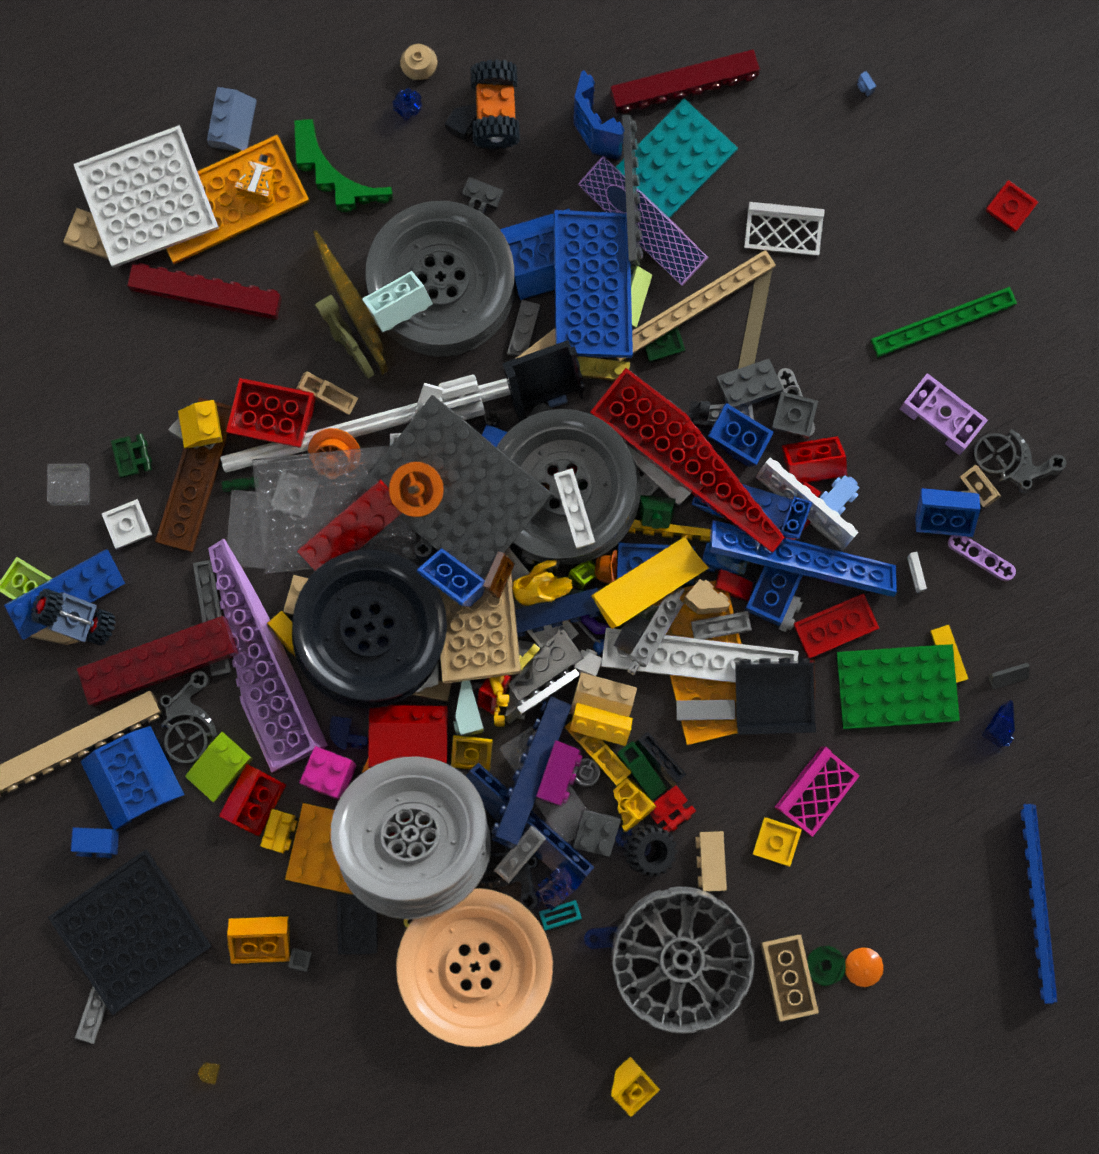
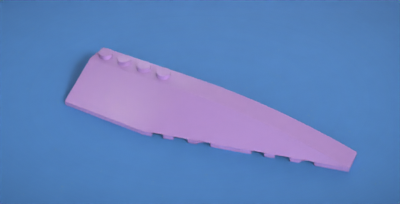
[208,539,328,773]

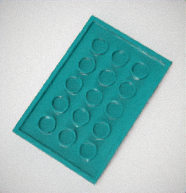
[616,99,738,219]

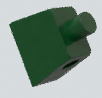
[637,495,676,529]

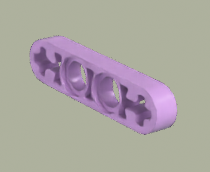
[948,535,1016,581]

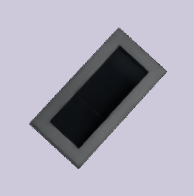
[613,615,649,655]

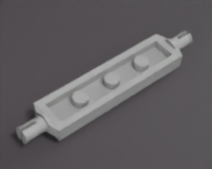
[627,587,685,675]

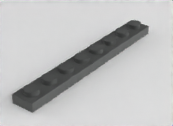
[622,115,643,266]

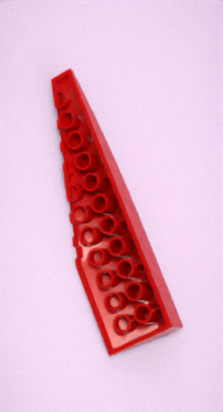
[590,368,785,553]

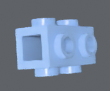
[820,475,859,515]

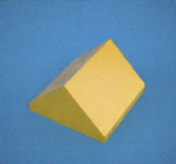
[451,735,493,771]

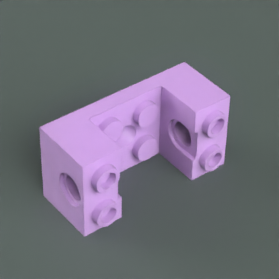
[900,373,988,456]

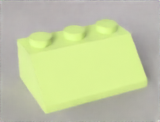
[631,266,652,328]

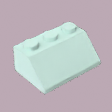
[362,271,433,332]

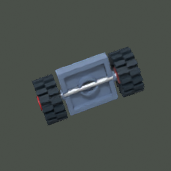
[31,588,115,646]

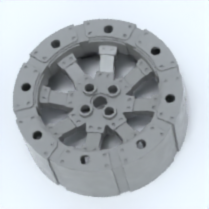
[612,887,754,1033]

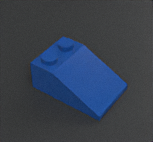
[708,403,774,467]

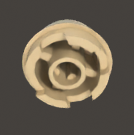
[400,44,437,80]

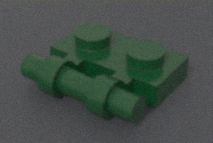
[111,434,152,478]

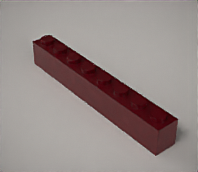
[610,49,760,114]
[127,263,282,320]

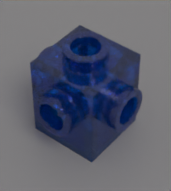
[392,87,422,121]

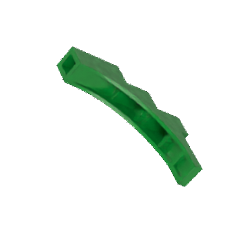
[294,119,393,212]

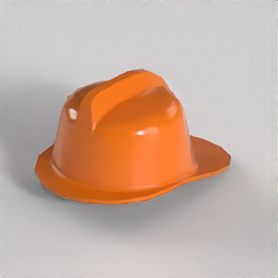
[595,550,618,584]

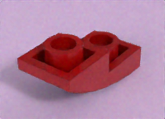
[714,569,753,601]

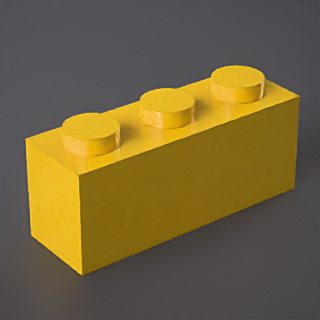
[570,703,633,746]

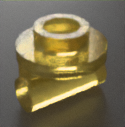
[199,1062,220,1084]

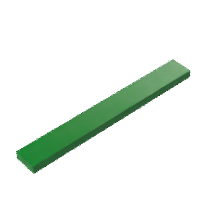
[870,287,1017,358]

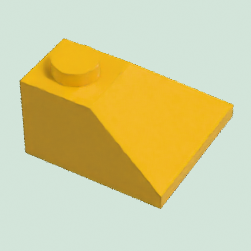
[611,1057,660,1117]

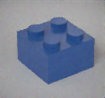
[71,828,119,858]

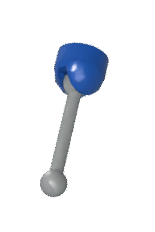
[574,621,604,656]

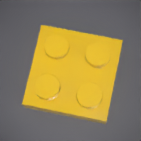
[752,817,802,867]

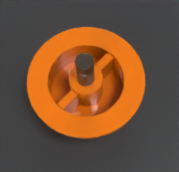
[389,462,443,517]

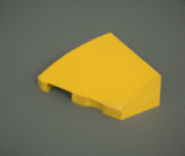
[613,777,656,831]

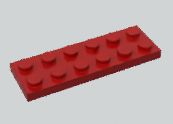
[297,479,402,571]

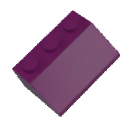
[537,740,583,807]

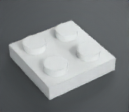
[102,499,152,550]

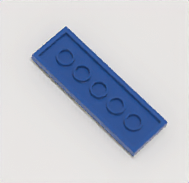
[4,549,125,640]

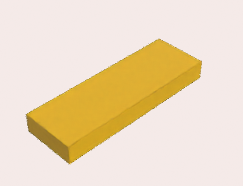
[930,625,968,683]

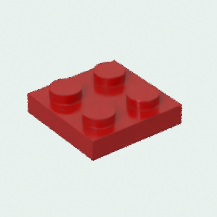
[985,180,1038,233]

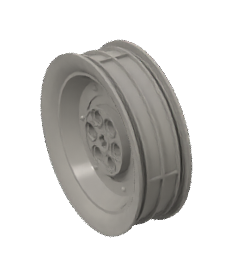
[331,757,491,919]

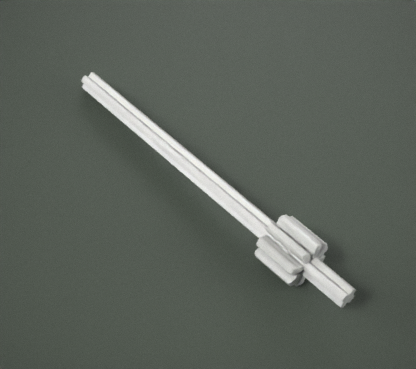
[221,374,510,473]

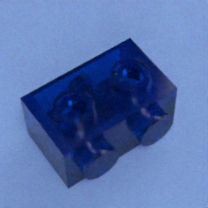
[535,865,583,911]

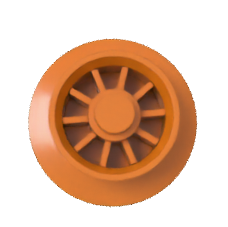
[308,428,361,478]

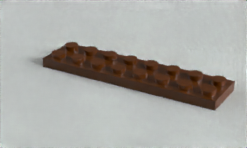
[155,397,232,553]

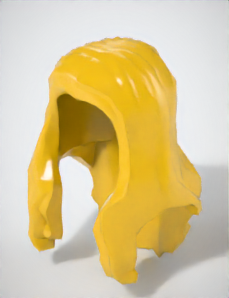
[512,560,573,606]

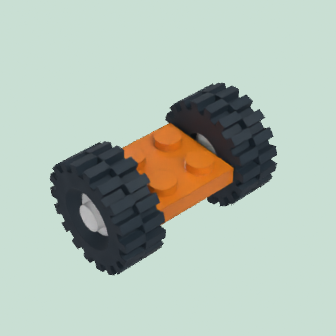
[470,59,520,149]

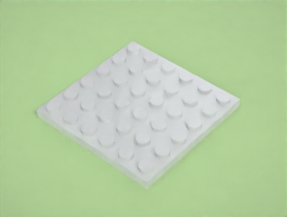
[73,125,219,268]

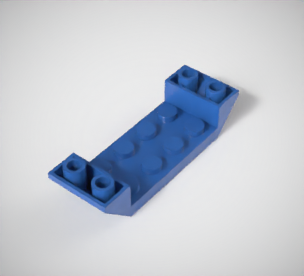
[692,484,813,539]

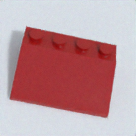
[226,378,316,448]
[368,705,448,768]

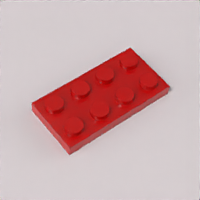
[793,593,879,658]

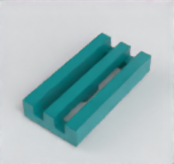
[539,900,582,930]

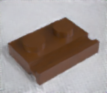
[483,551,515,599]

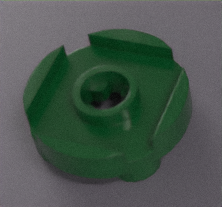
[807,946,846,985]

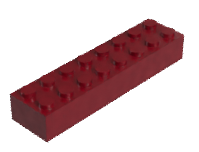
[77,616,239,707]

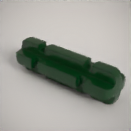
[222,476,260,492]

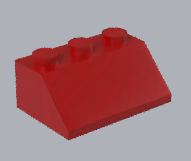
[782,436,847,484]
[219,764,286,836]

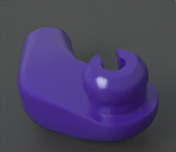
[581,615,614,634]

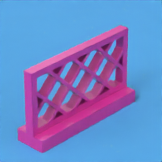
[775,746,860,837]

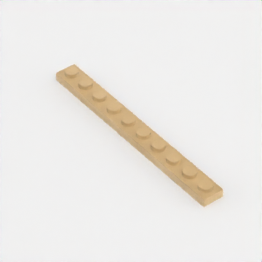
[616,250,776,362]

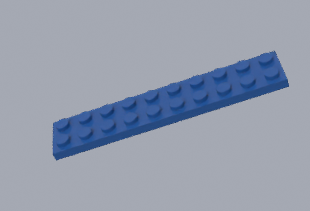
[710,520,897,597]
[1021,804,1057,1004]

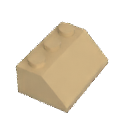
[569,672,637,717]

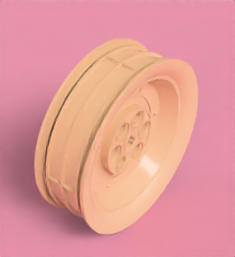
[397,889,553,1046]

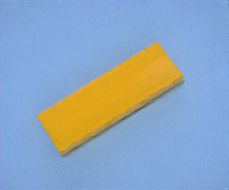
[591,537,709,629]

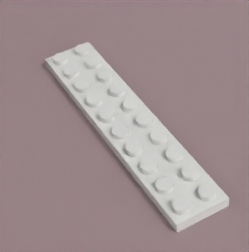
[601,628,798,683]

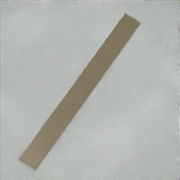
[738,269,772,369]

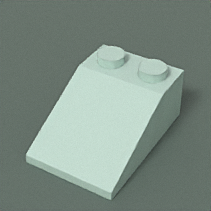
[453,680,484,737]

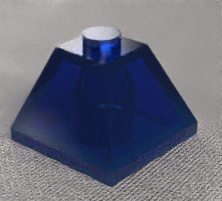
[982,700,1015,748]

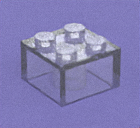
[47,463,90,506]

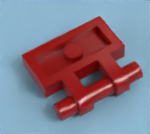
[649,785,696,832]

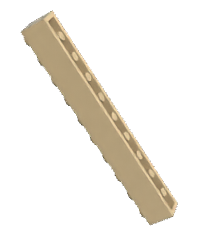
[0,691,163,797]

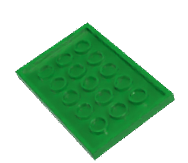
[836,644,960,729]

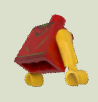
[477,675,511,727]

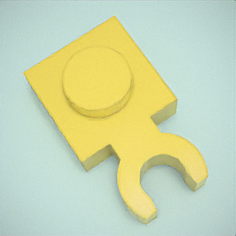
[519,644,540,671]

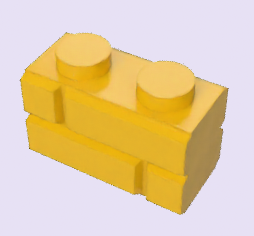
[260,809,298,854]

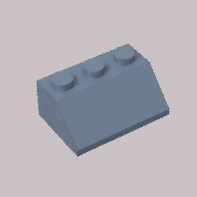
[207,87,257,152]

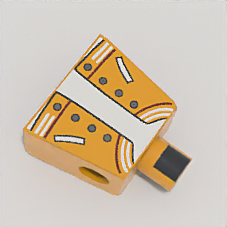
[234,154,275,202]

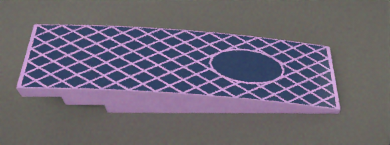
[578,156,708,286]

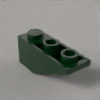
[617,741,667,801]

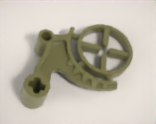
[314,294,375,379]

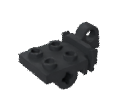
[688,401,723,458]

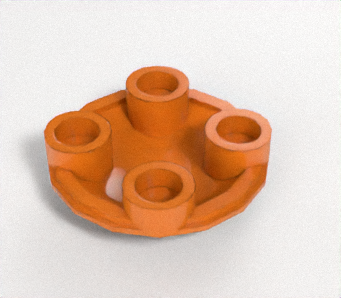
[845,947,883,987]

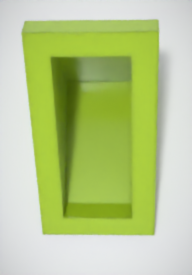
[568,560,596,590]

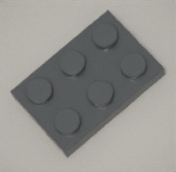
[716,359,784,409]

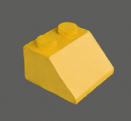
[178,400,223,449]

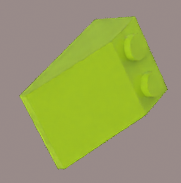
[0,557,52,600]
[185,732,253,802]

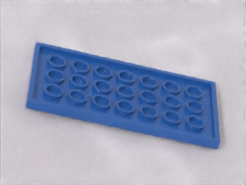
[554,210,633,358]

